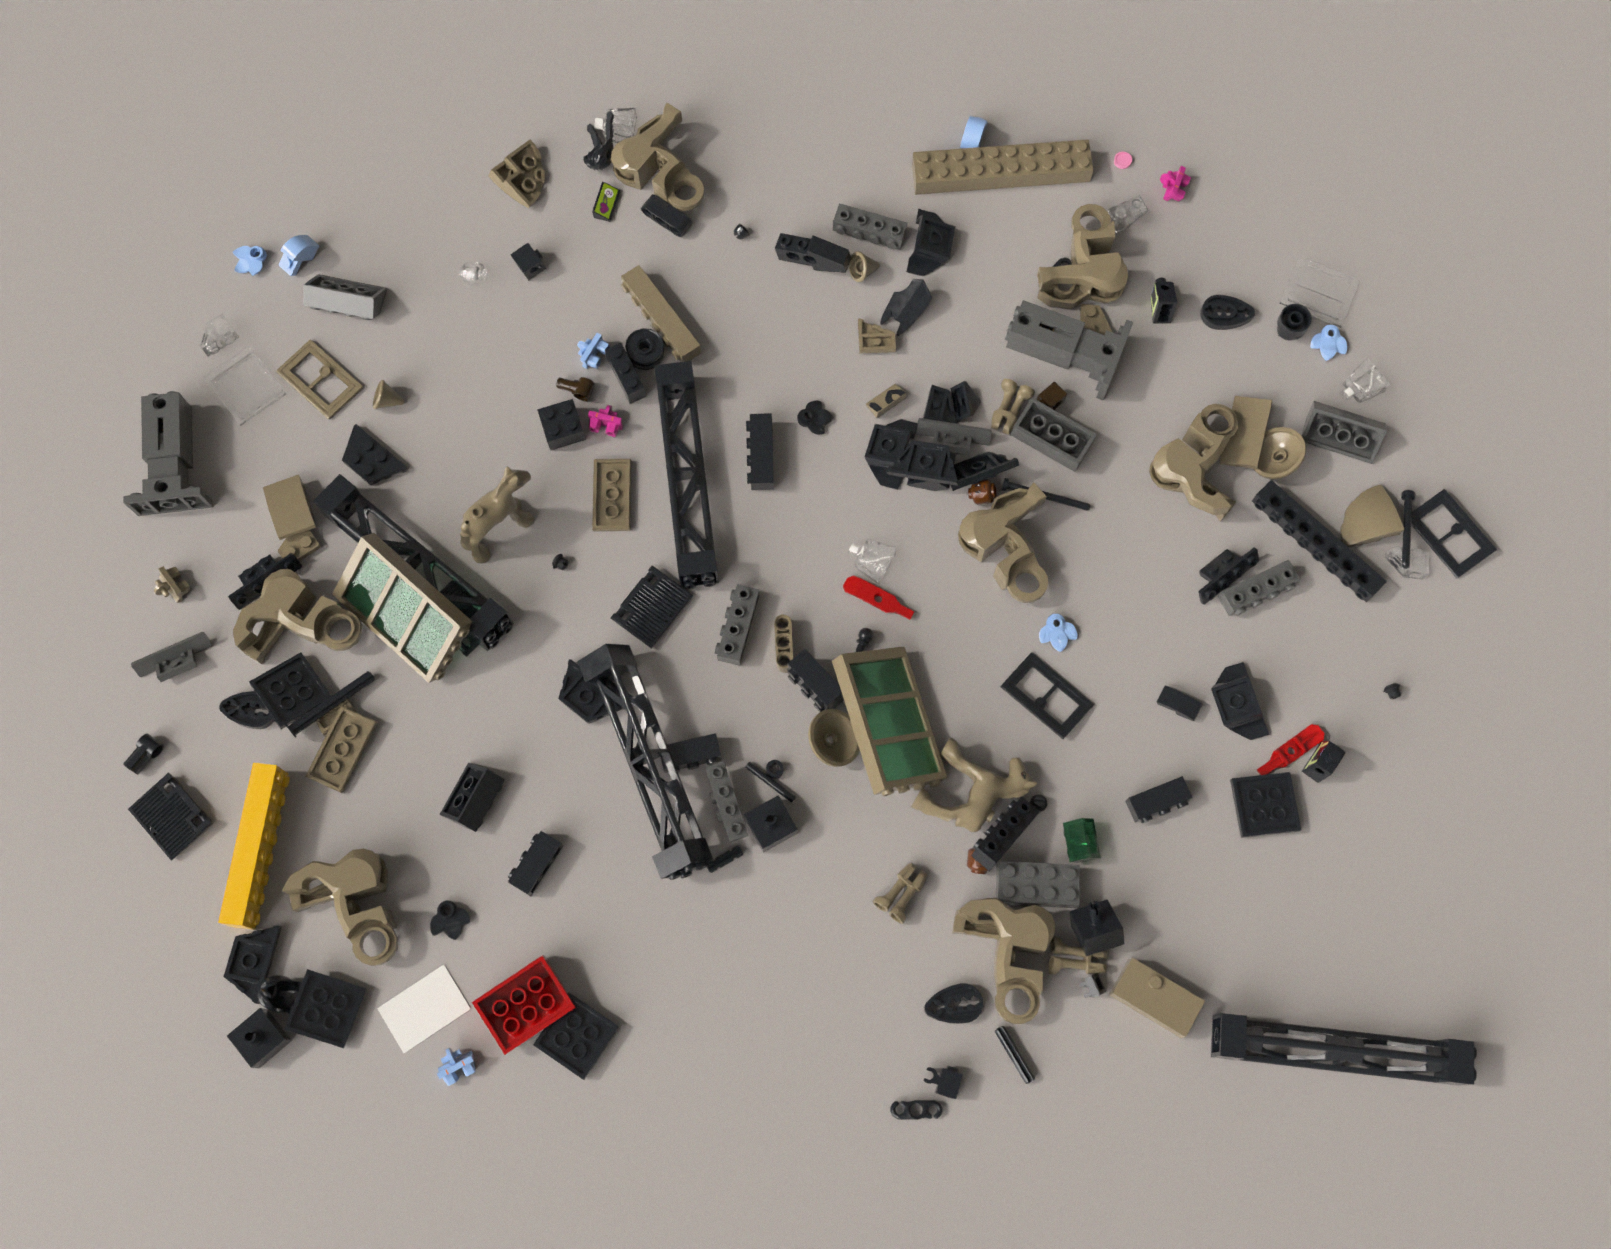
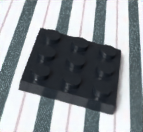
[249,652,332,730]
[1230,772,1302,838]
[284,969,367,1048]
[533,992,619,1080]

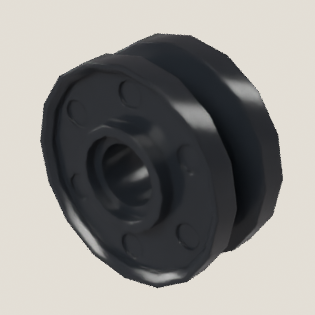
[625,328,664,370]

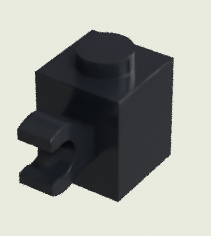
[923,1066,963,1099]

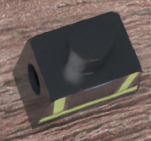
[1151,277,1177,324]
[1301,741,1346,783]

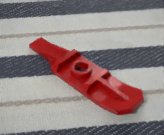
[843,575,914,620]
[1257,724,1325,775]

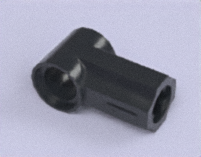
[123,733,164,775]

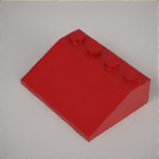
[472,955,576,1055]

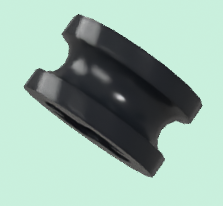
[766,760,784,779]

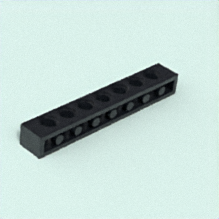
[1252,480,1387,602]

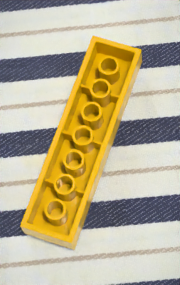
[218,763,290,930]

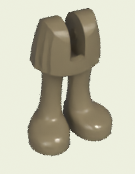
[991,379,1035,435]
[873,862,928,924]
[1048,936,1108,975]

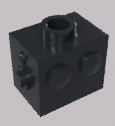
[510,243,546,281]

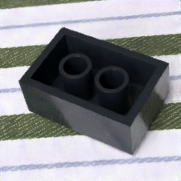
[787,649,844,712]

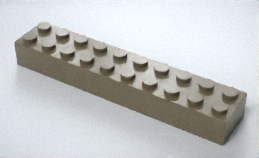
[912,139,1093,195]

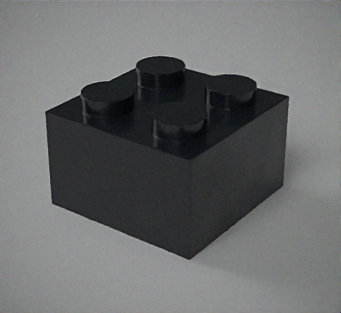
[537,399,586,451]

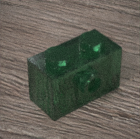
[1063,818,1101,863]

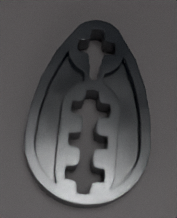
[1200,295,1255,330]
[219,691,274,729]
[924,983,983,1024]

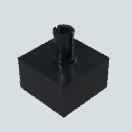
[744,795,798,853]
[1069,899,1125,956]
[227,1008,292,1069]

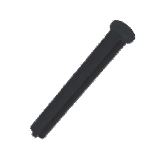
[286,671,375,738]

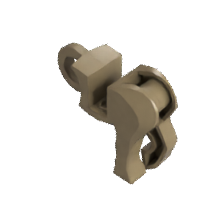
[611,102,704,211]
[1037,204,1128,309]
[1149,404,1238,521]
[958,482,1048,603]
[233,569,363,664]
[282,848,398,966]
[952,898,1055,1024]

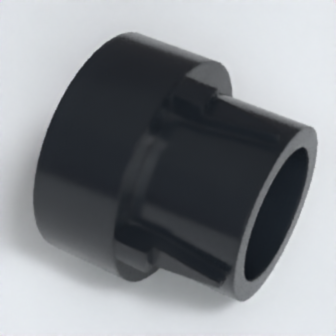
[1277,304,1312,341]

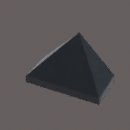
[950,381,981,422]

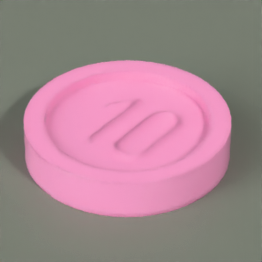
[1114,152,1132,169]

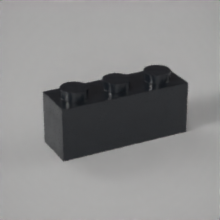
[605,343,646,404]
[658,733,722,773]
[1125,776,1193,824]
[508,831,563,897]

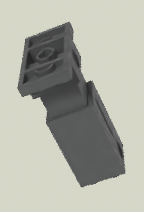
[1005,300,1133,400]
[123,391,213,516]

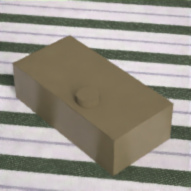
[1109,957,1205,1038]

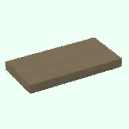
[1220,396,1273,469]
[592,459,632,531]
[305,706,378,793]

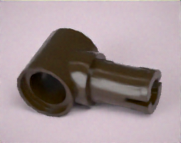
[556,377,595,401]

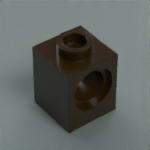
[1037,381,1067,410]

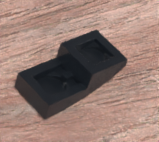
[1156,685,1202,721]

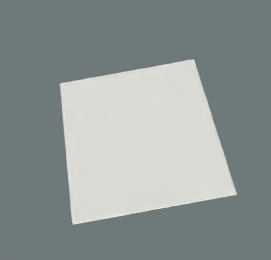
[377,965,471,1053]

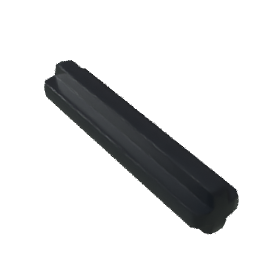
[995,1026,1035,1084]

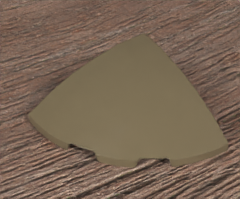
[488,139,545,208]
[1340,485,1404,547]

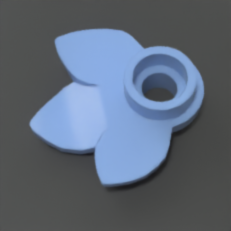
[233,246,267,276]
[1311,324,1347,361]
[1039,614,1078,652]

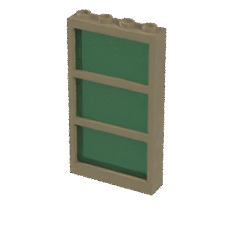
[332,533,472,683]
[832,646,947,796]

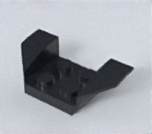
[906,209,956,276]
[864,419,918,490]
[1211,662,1269,740]

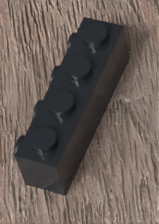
[746,413,774,490]
[971,796,1040,871]

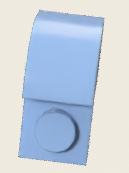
[960,116,988,149]
[279,235,319,276]

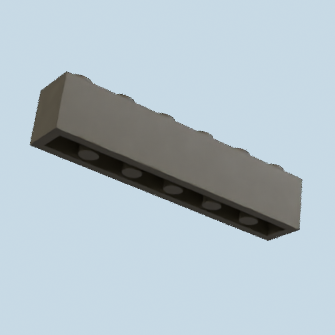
[621,265,701,362]

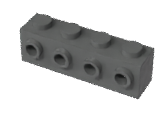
[833,203,908,250]
[1218,560,1300,616]
[715,584,760,666]

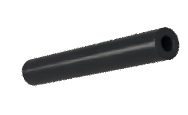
[745,762,796,803]

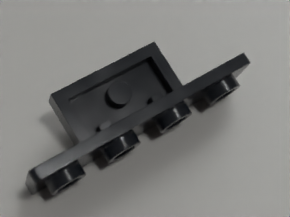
[1198,547,1260,605]
[228,553,302,610]

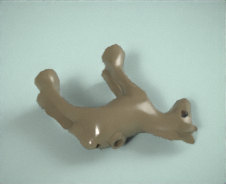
[460,466,534,563]
[911,737,1037,832]

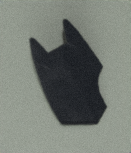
[880,279,932,336]

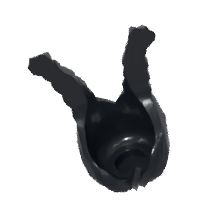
[583,111,614,171]
[258,975,302,1014]

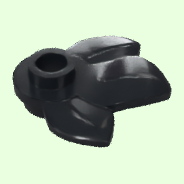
[797,401,833,435]
[430,900,470,940]

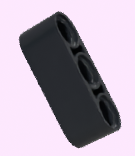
[641,194,692,237]

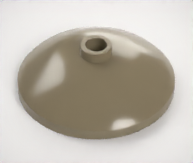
[1254,427,1306,479]
[808,709,860,767]

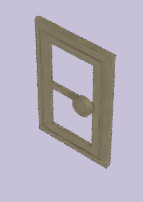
[276,339,364,419]

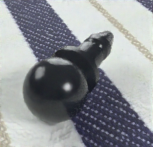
[856,628,874,652]

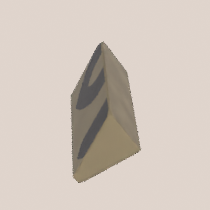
[866,384,907,418]

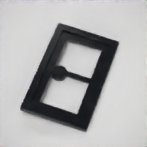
[1411,489,1497,578]
[1000,652,1094,739]

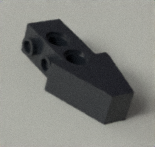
[775,233,851,273]

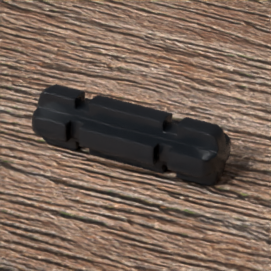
[707,846,743,873]

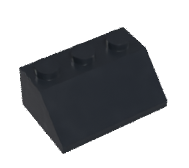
[439,762,505,832]

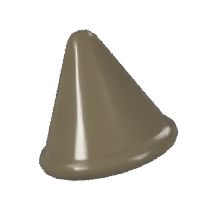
[849,251,880,282]
[373,380,405,410]

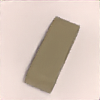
[774,614,793,673]

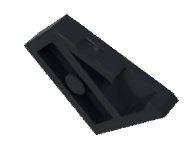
[923,385,958,424]

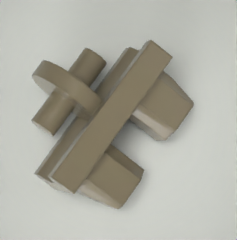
[154,566,190,603]

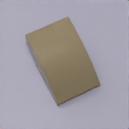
[263,474,316,540]

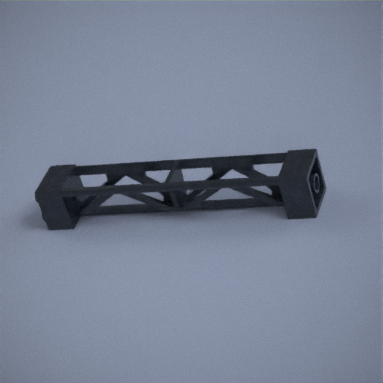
[655,361,719,589]
[313,474,514,652]
[577,644,714,880]
[1211,1013,1477,1086]

